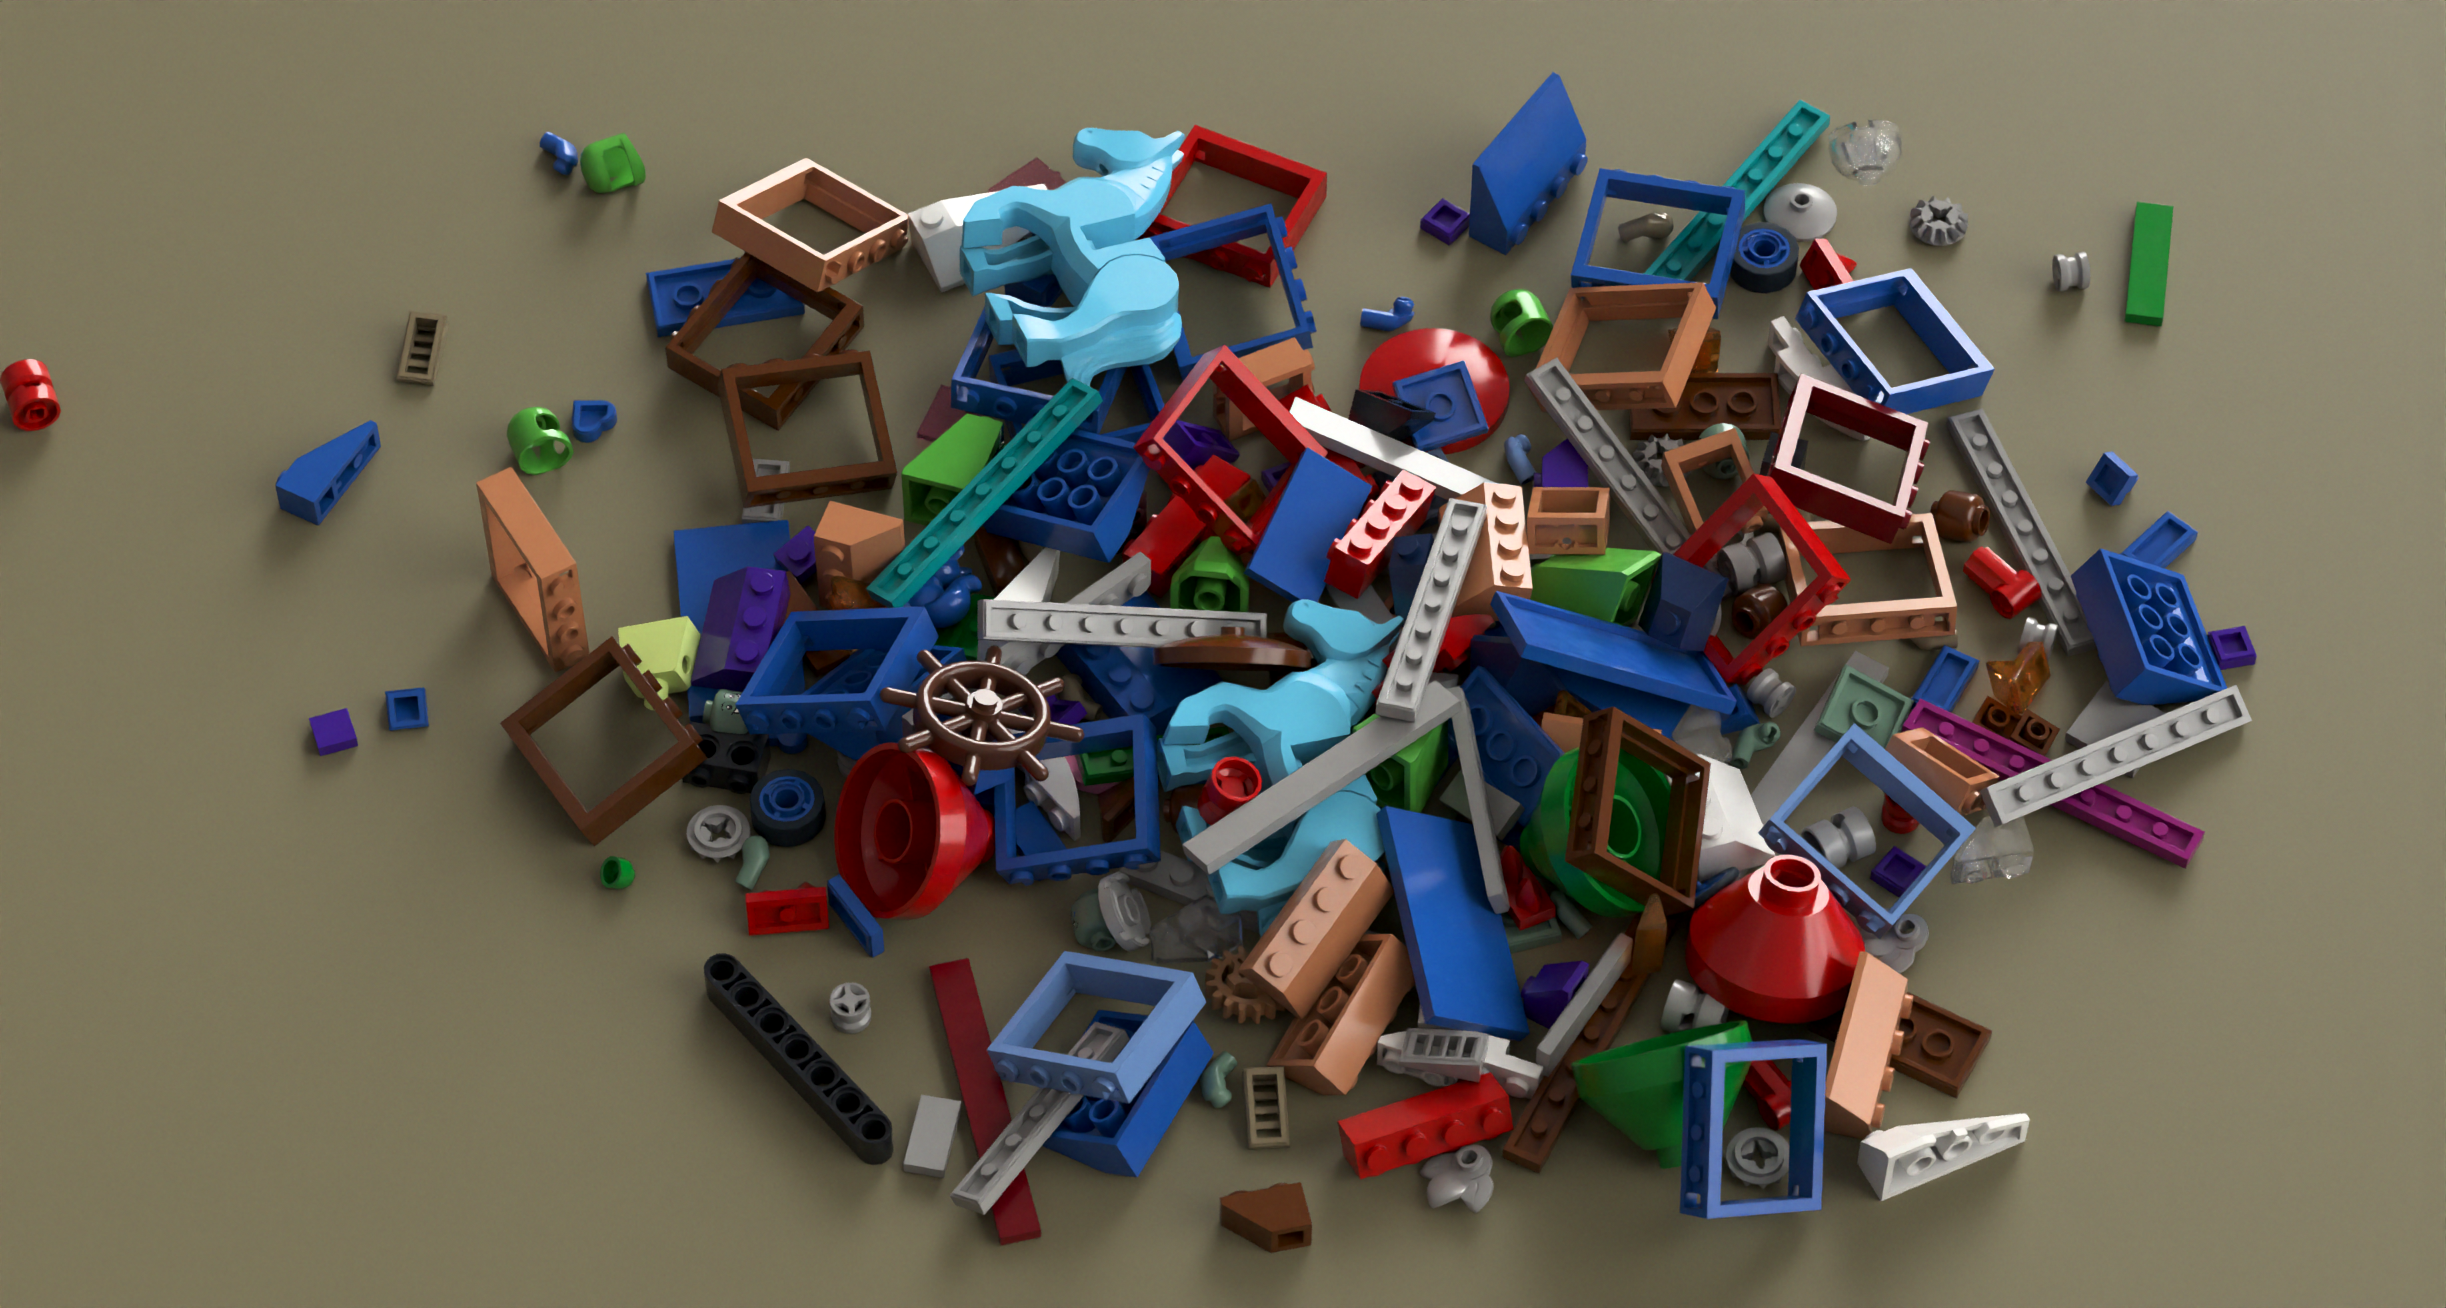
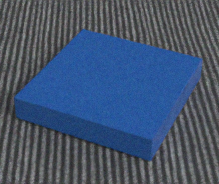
[1392,360,1489,452]

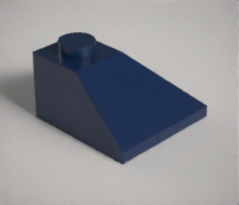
[1638,552,1729,652]
[1470,635,1569,717]

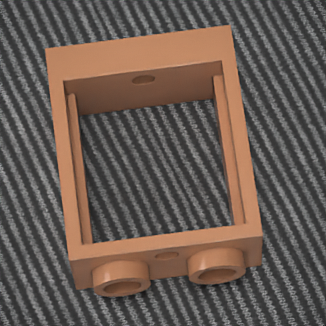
[1213,337,1315,442]
[1661,428,1769,535]
[1527,487,1610,555]
[1885,727,2000,816]

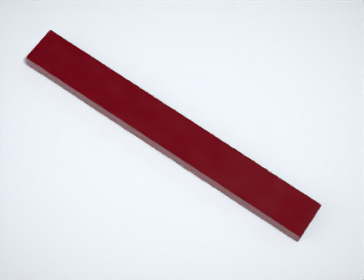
[929,958,1041,1246]

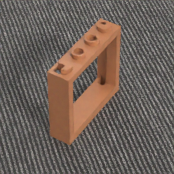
[712,158,909,293]
[1529,282,1716,412]
[476,467,590,672]
[1779,513,1957,646]

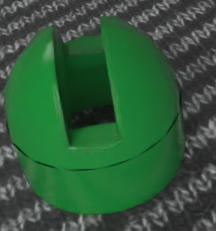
[600,856,635,889]

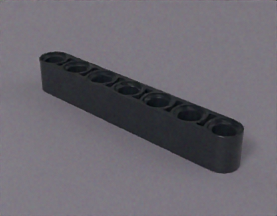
[704,953,894,1165]

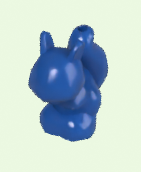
[887,545,982,628]

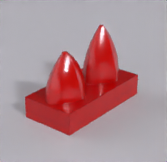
[1799,239,1857,290]
[1500,845,1556,931]
[745,881,829,936]

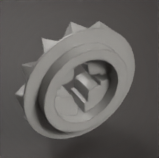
[1909,196,1968,246]
[1633,434,1691,486]
[687,805,751,863]
[1726,1128,1789,1189]

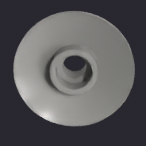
[1763,183,1837,242]

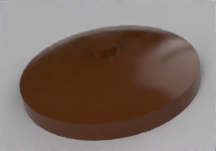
[1153,627,1311,671]

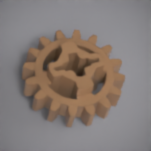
[1205,946,1286,1024]

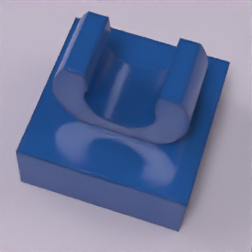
[2086,451,2139,506]

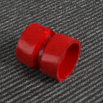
[0,359,61,431]
[1197,756,1262,825]

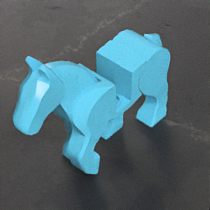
[959,128,1185,387]
[1157,599,1405,939]

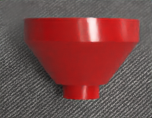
[834,743,995,920]
[1685,855,1865,1023]

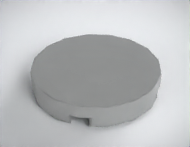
[1098,871,1151,952]

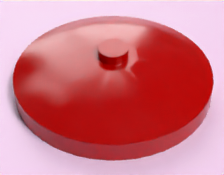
[1359,328,1510,454]

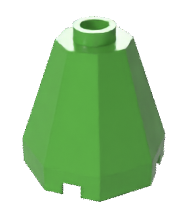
[1170,536,1250,612]

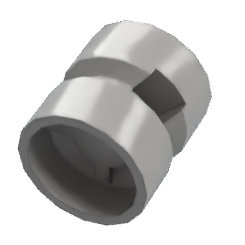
[1716,533,1787,596]
[1801,806,1876,869]
[1660,979,1729,1033]

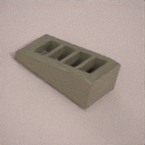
[396,311,449,386]
[1242,1066,1290,1149]

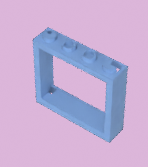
[1758,723,1976,939]
[987,951,1206,1103]

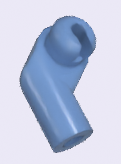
[1504,434,1536,485]

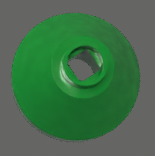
[1520,747,1671,918]
[1571,1021,1752,1169]

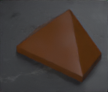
[1097,774,1159,843]

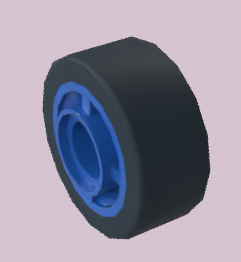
[1730,222,1799,293]
[749,769,826,847]

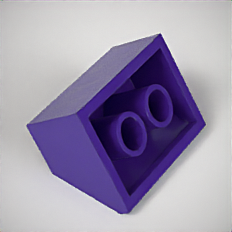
[691,566,791,692]

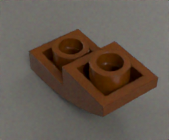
[1972,696,2060,756]

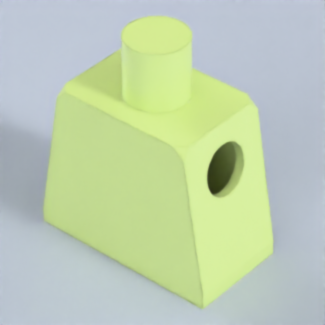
[618,616,701,710]

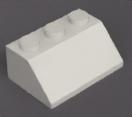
[1663,754,1776,881]

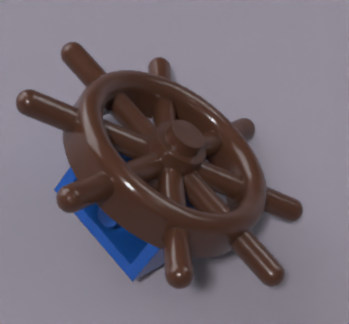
[880,645,1084,795]

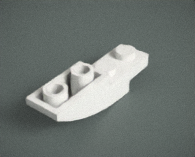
[1768,316,1870,441]
[1007,712,1081,841]
[1377,1029,1544,1099]

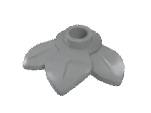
[1860,908,1929,974]
[1420,1144,1494,1213]

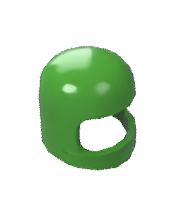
[580,133,646,193]
[1490,289,1553,357]
[506,407,574,475]

